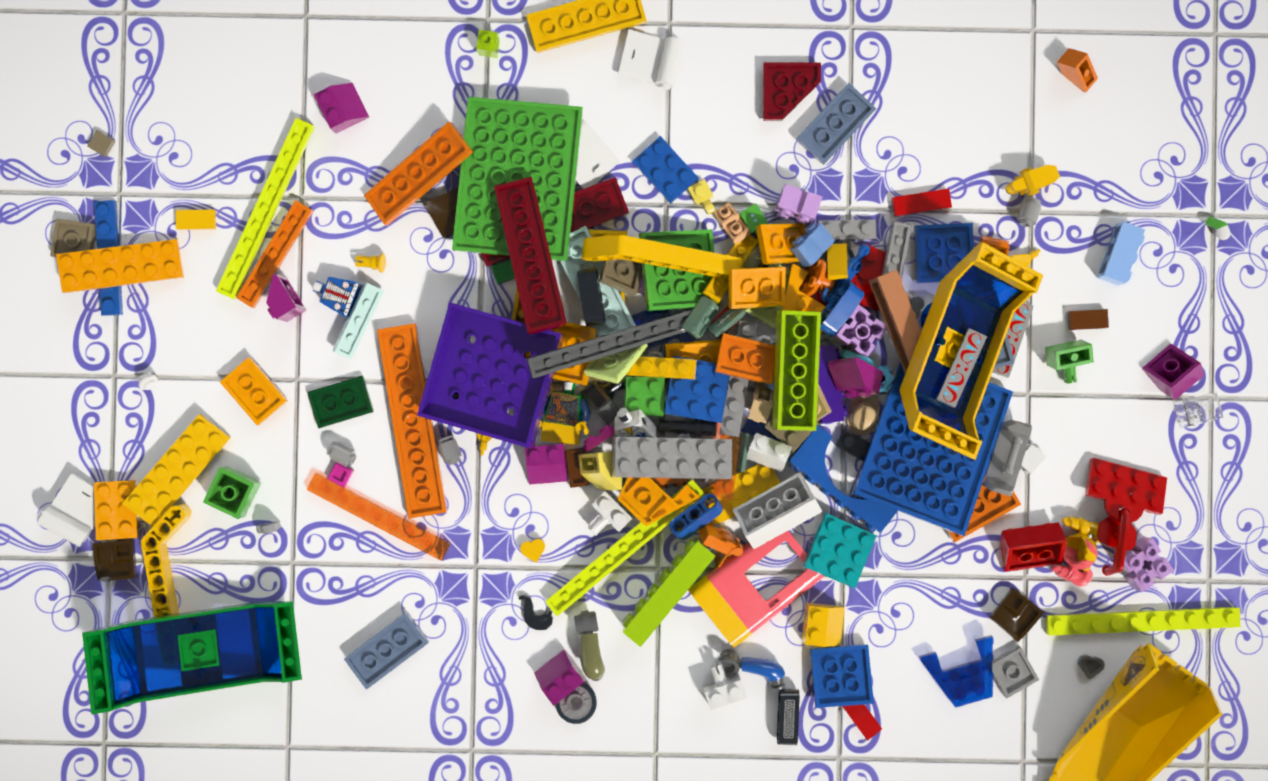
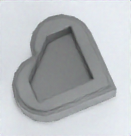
[256,521,281,534]

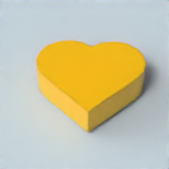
[520,539,545,563]

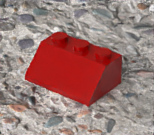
[1000,522,1067,572]

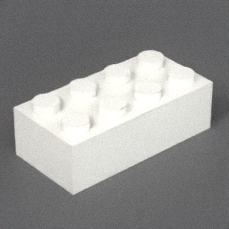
[732,472,823,549]

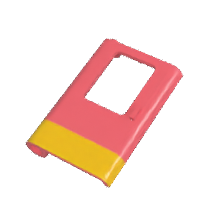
[688,531,824,648]

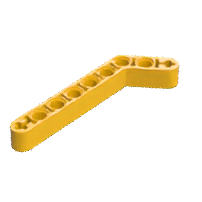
[581,235,742,279]
[141,504,192,666]

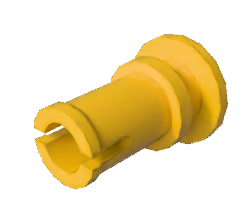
[355,254,386,273]

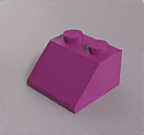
[313,83,370,134]
[266,274,307,322]
[1142,344,1204,401]
[828,357,884,398]
[525,443,568,485]
[534,649,587,706]

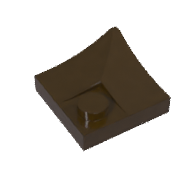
[423,187,458,239]
[92,540,137,581]
[989,588,1044,642]

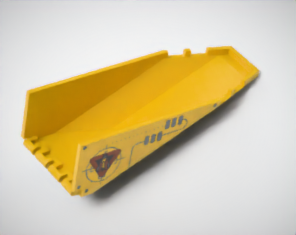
[1049,643,1223,781]

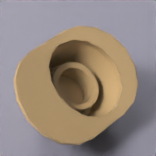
[847,394,880,435]

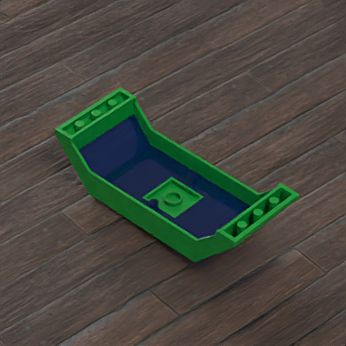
[82,601,302,715]

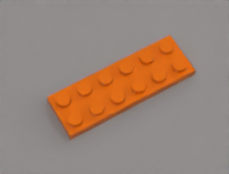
[364,121,473,226]

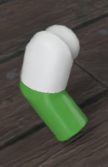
[1205,216,1230,240]

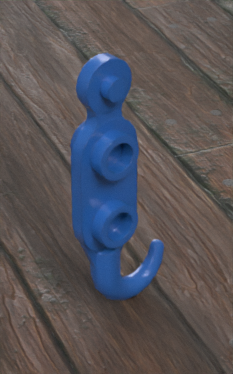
[822,244,870,303]

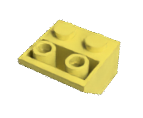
[578,451,623,490]

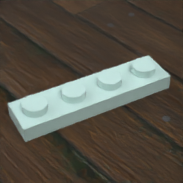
[332,282,384,359]

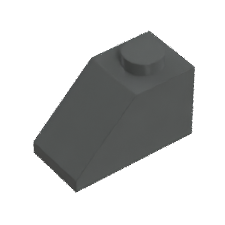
[580,380,619,425]

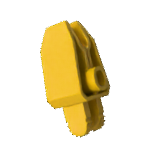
[1005,165,1060,197]

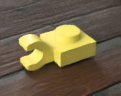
[688,179,715,215]

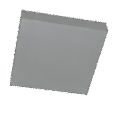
[986,645,1040,699]

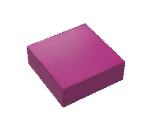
[327,462,354,487]

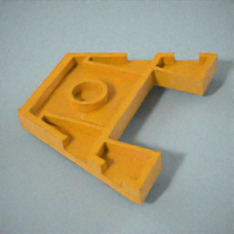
[781,264,826,335]
[617,478,699,526]

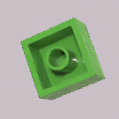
[625,377,665,416]
[203,466,262,519]

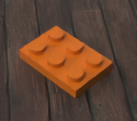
[714,333,775,385]

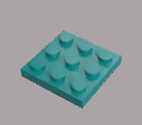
[803,513,877,589]

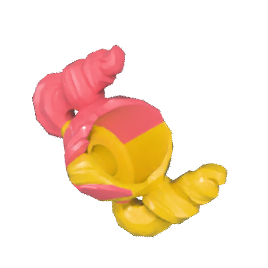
[1051,516,1099,587]

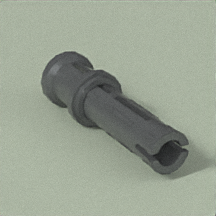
[659,419,717,437]

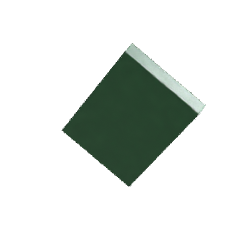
[307,375,374,429]

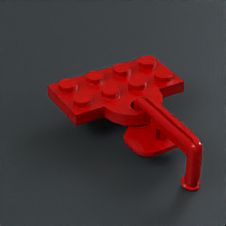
[1085,458,1168,576]

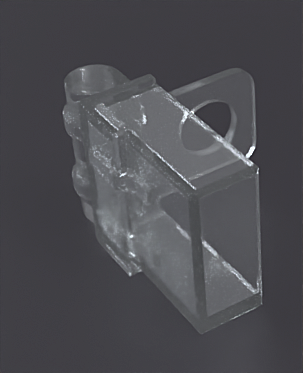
[1173,392,1224,428]

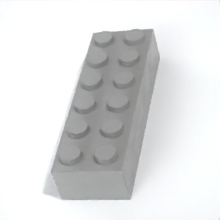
[611,437,732,479]

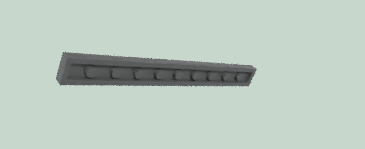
[526,308,694,378]

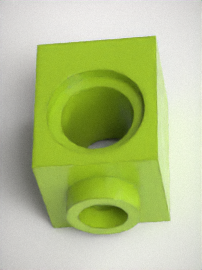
[476,30,501,58]

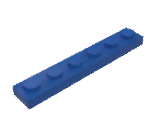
[94,200,123,316]

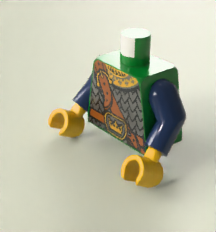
[539,381,591,435]

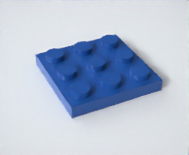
[914,223,976,283]
[664,356,729,423]
[810,644,874,708]

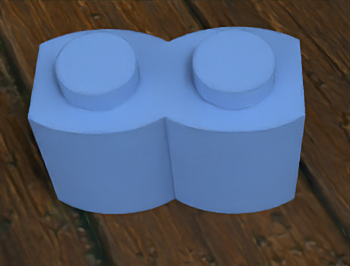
[790,223,835,267]

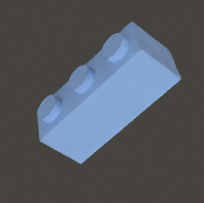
[1097,221,1145,285]

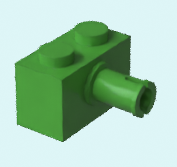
[1045,339,1094,384]

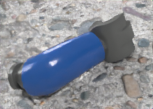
[718,649,785,691]

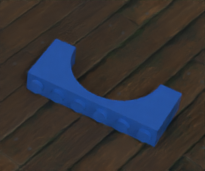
[787,425,898,533]

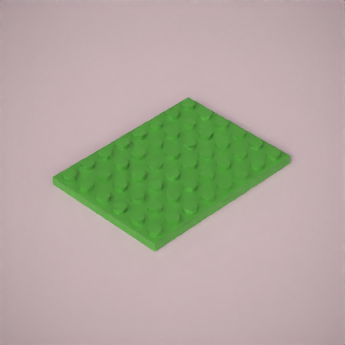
[452,97,583,262]

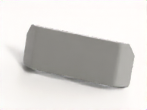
[983,420,1033,496]

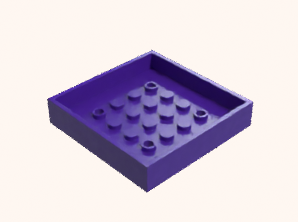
[417,302,565,448]

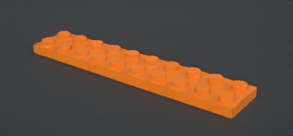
[377,323,447,519]

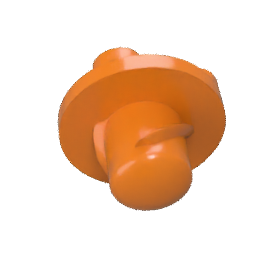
[800,259,835,296]

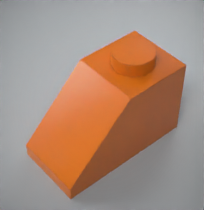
[1057,48,1098,93]

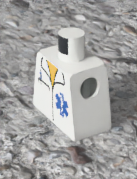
[614,408,657,438]

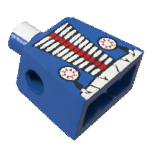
[313,277,363,318]

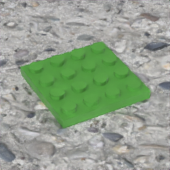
[638,229,720,311]

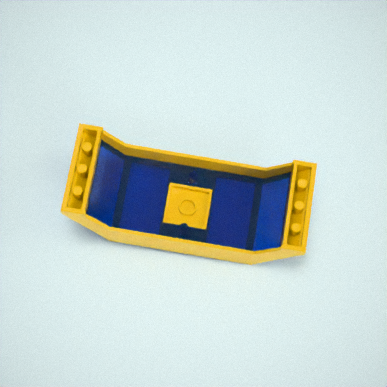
[900,242,1043,460]

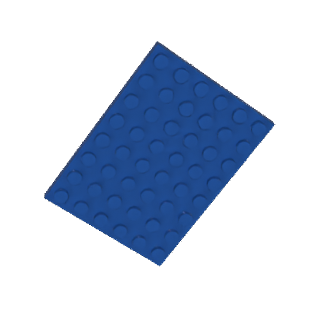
[853,362,1013,536]

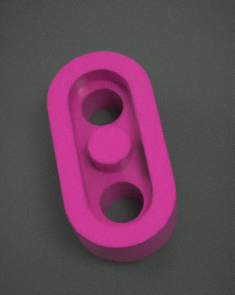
[582,424,615,453]

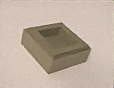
[87,130,116,157]

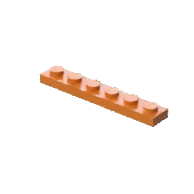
[236,200,314,309]

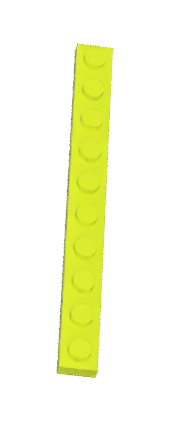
[216,118,315,300]
[545,479,705,616]
[1045,607,1241,636]

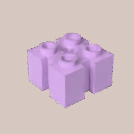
[774,184,823,226]
[830,305,887,358]
[1112,536,1174,592]

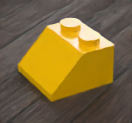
[802,602,844,647]

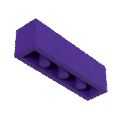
[818,344,847,424]

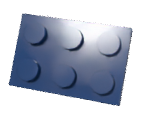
[632,136,699,205]

